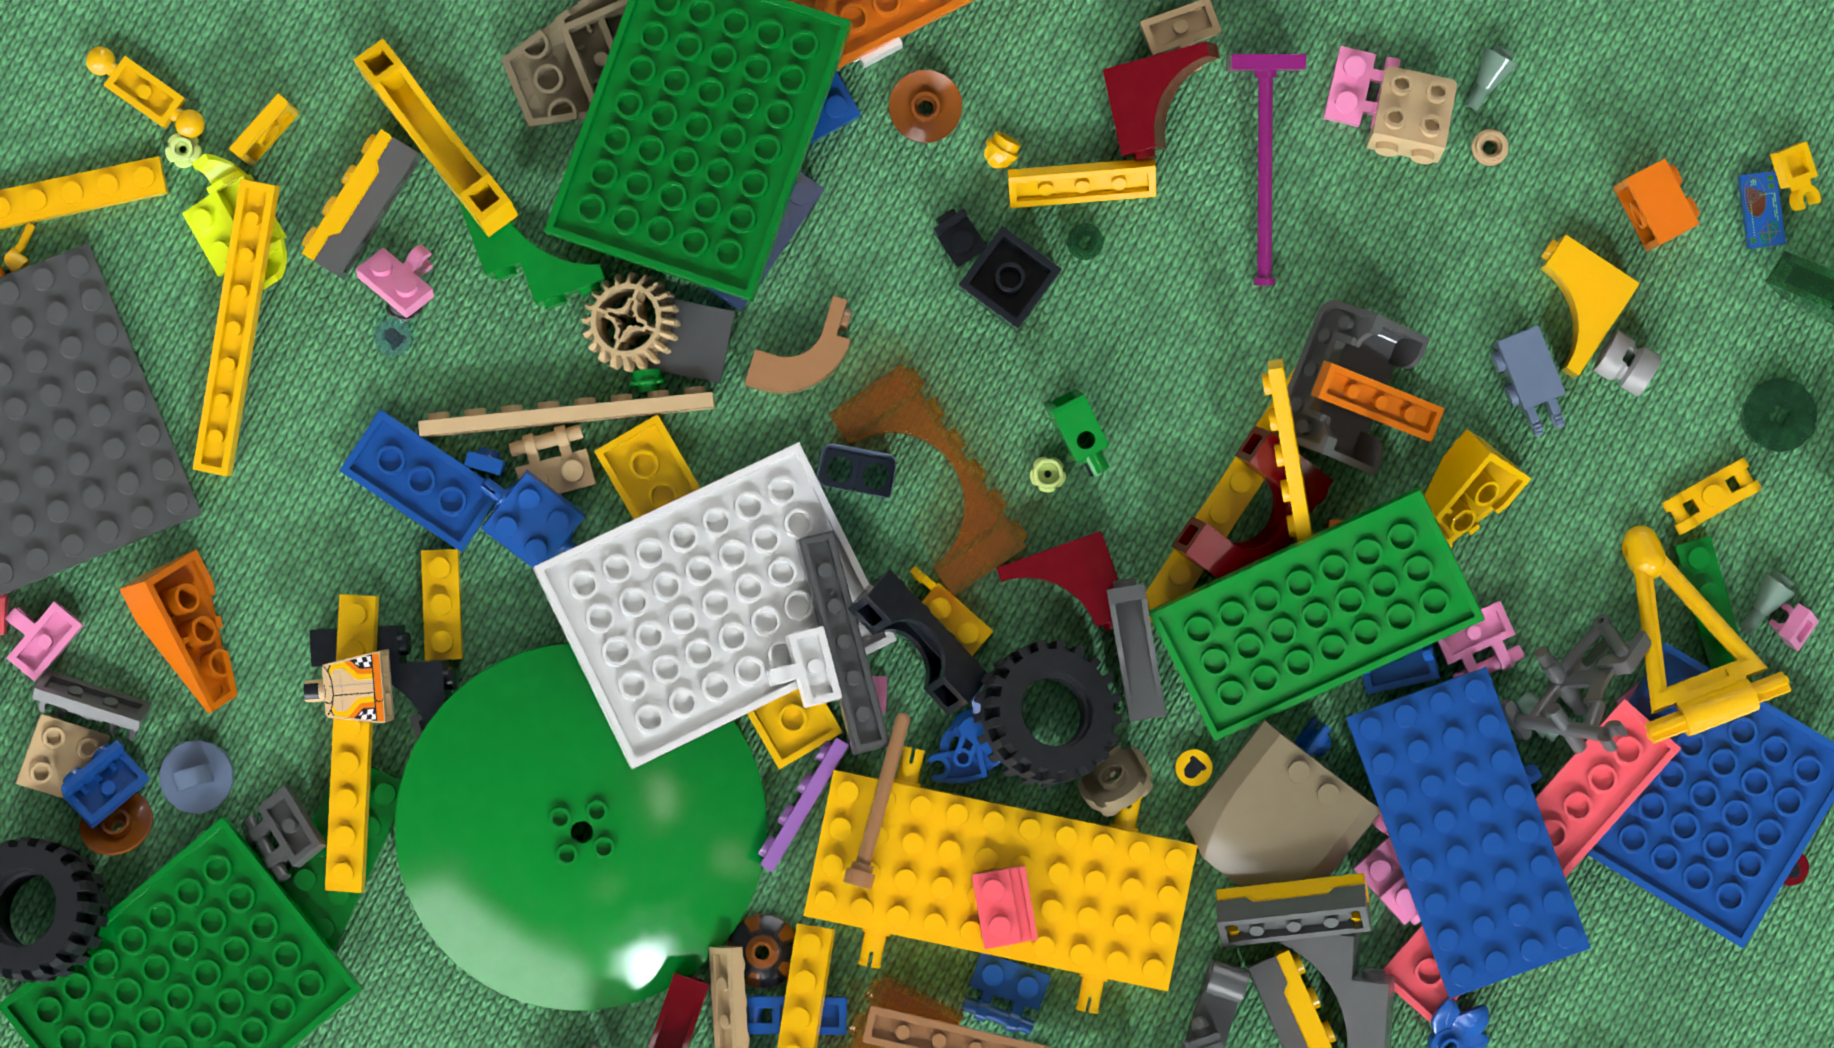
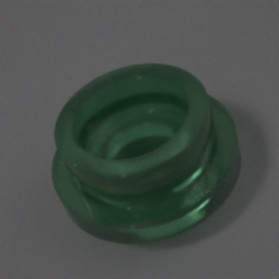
[1067,223,1104,260]

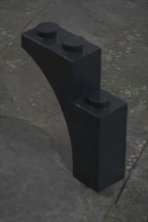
[309,625,457,724]

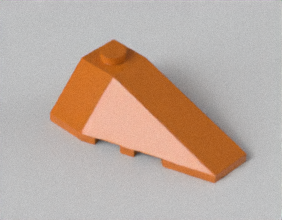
[119,549,238,713]

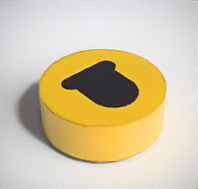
[1175,749,1213,786]

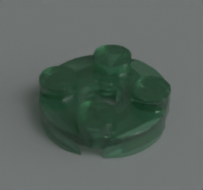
[1740,378,1817,453]

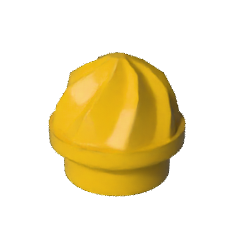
[984,131,1021,169]

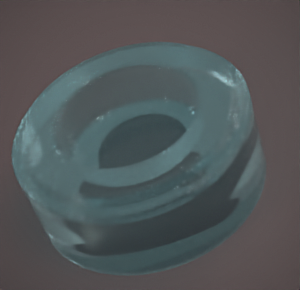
[375,319,413,357]

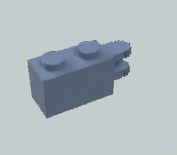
[1490,325,1566,437]

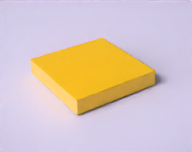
[229,93,300,166]

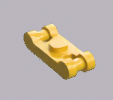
[1661,457,1762,535]

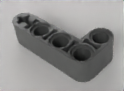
[1185,958,1250,1048]

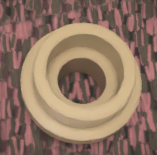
[1471,129,1509,166]

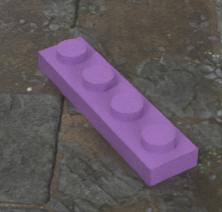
[758,737,850,873]

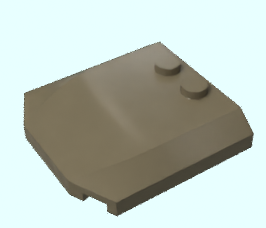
[1185,719,1380,887]

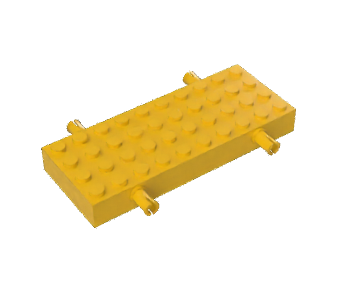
[803,746,1198,1014]

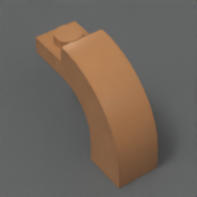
[745,296,853,394]

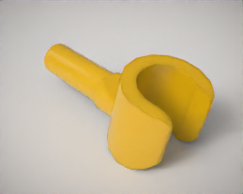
[4,223,36,272]

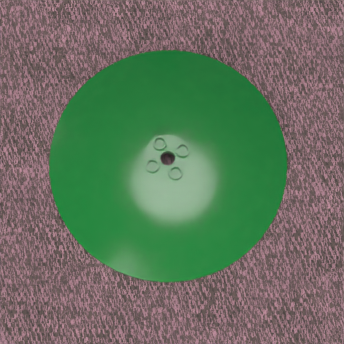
[395,642,767,1011]

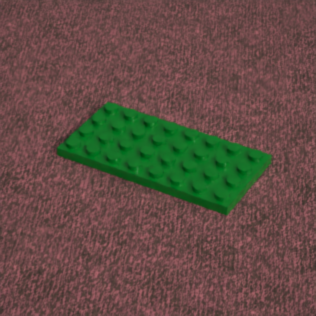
[1149,486,1485,741]

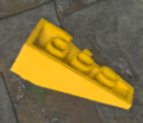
[1425,429,1531,549]

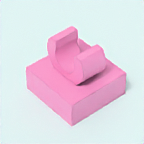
[1769,603,1819,651]

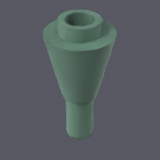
[1465,44,1517,112]
[1739,570,1796,635]

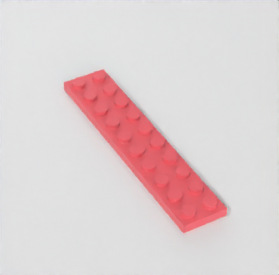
[1382,698,1681,1023]

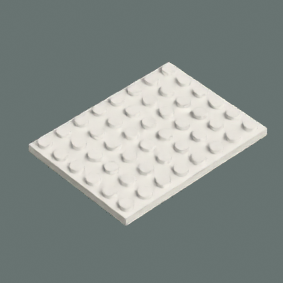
[533,442,897,770]

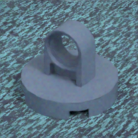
[159,740,235,814]

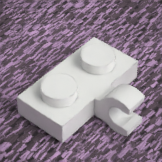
[766,626,842,708]

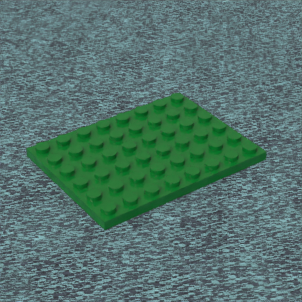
[544,0,853,302]
[0,816,364,1048]

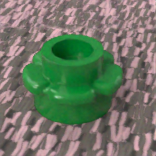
[629,369,666,394]

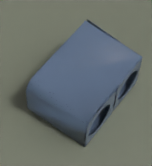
[817,444,896,498]

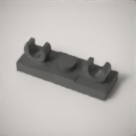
[32,670,152,741]

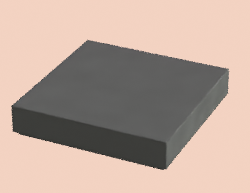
[648,299,735,384]

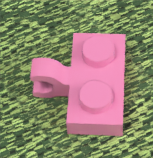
[356,244,434,318]
[5,601,85,682]

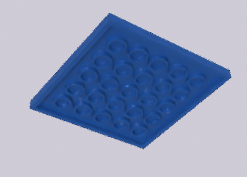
[1587,642,1834,949]

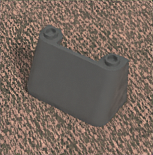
[1276,300,1430,476]

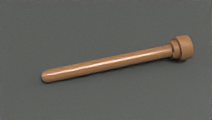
[843,712,910,889]

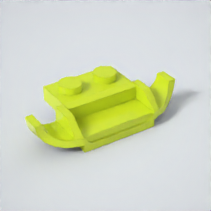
[182,153,287,290]

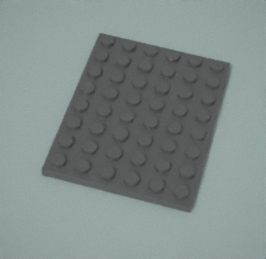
[0,243,202,596]

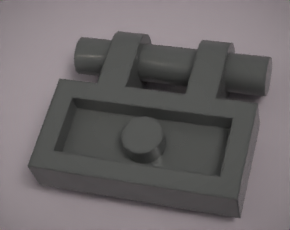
[242,785,327,883]

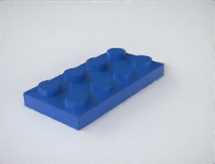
[339,410,496,552]

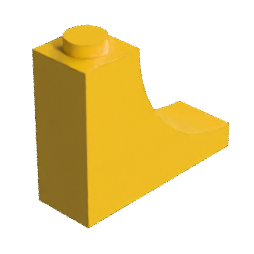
[1540,235,1640,378]

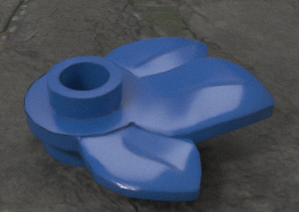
[1428,997,1490,1048]

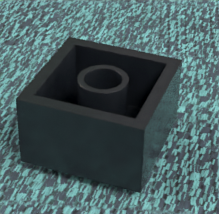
[958,226,1062,332]

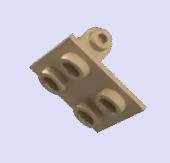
[15,713,110,798]

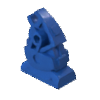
[928,690,1035,785]

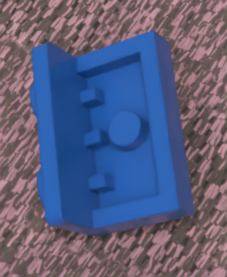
[61,740,150,829]

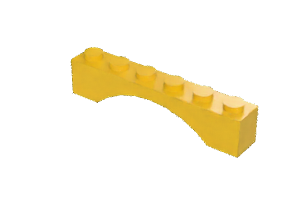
[353,38,518,237]

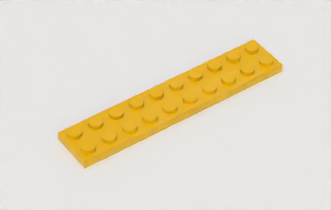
[594,414,843,770]

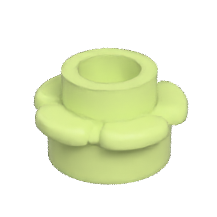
[165,133,202,168]
[1030,456,1066,493]

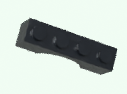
[848,569,987,715]

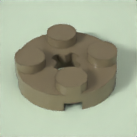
[1078,745,1153,817]

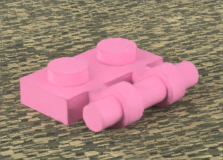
[1323,46,1401,129]
[1436,601,1525,679]

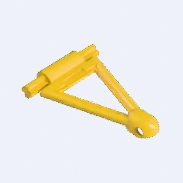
[1622,525,1791,744]

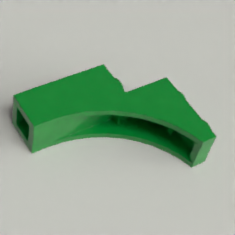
[457,198,607,310]

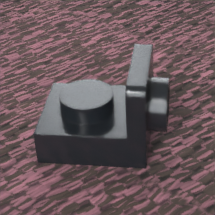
[933,208,987,269]

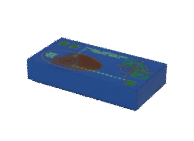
[1738,171,1786,249]

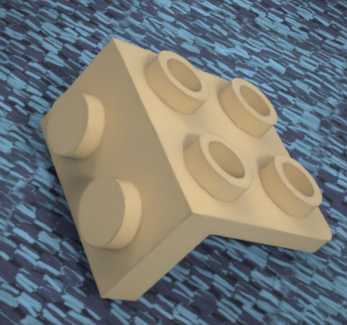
[1366,66,1457,164]

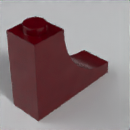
[1103,41,1220,161]
[996,531,1119,631]

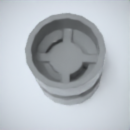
[1592,330,1662,397]

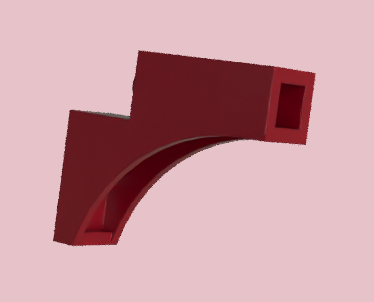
[648,971,711,1048]

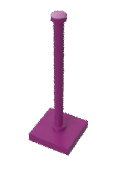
[1226,54,1306,286]

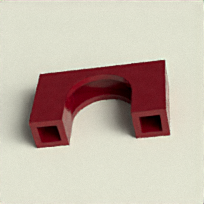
[1171,425,1333,580]

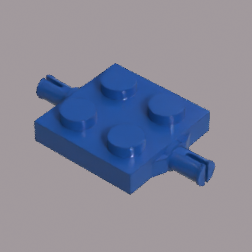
[479,470,585,568]

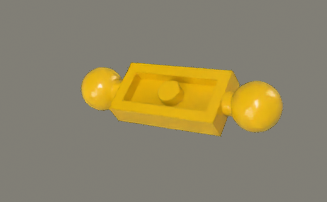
[86,46,205,139]

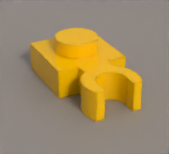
[1770,141,1821,211]

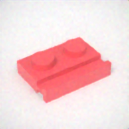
[972,865,1038,949]

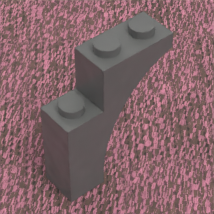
[1107,578,1166,722]
[1280,932,1395,1048]

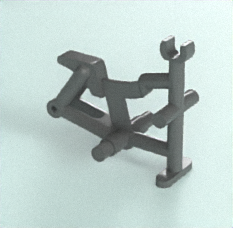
[1501,614,1652,753]

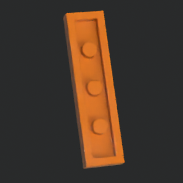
[1310,360,1445,443]

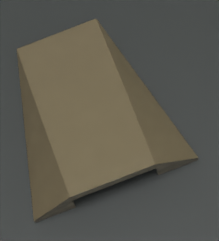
[501,0,628,127]

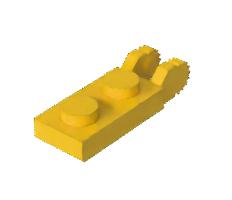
[907,565,994,656]

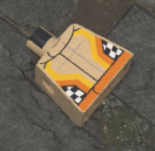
[303,649,394,723]

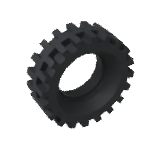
[973,640,1122,787]

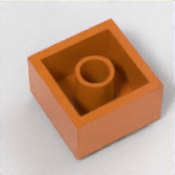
[1613,158,1700,252]

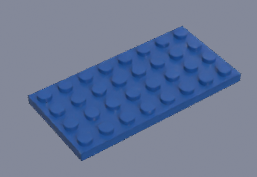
[1345,667,1591,999]

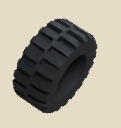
[0,837,109,983]

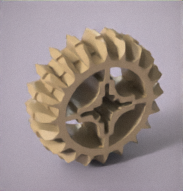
[581,272,681,372]

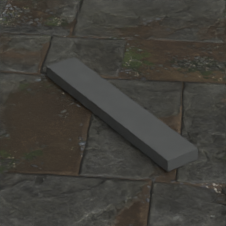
[796,530,889,755]

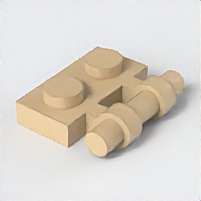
[509,424,597,495]

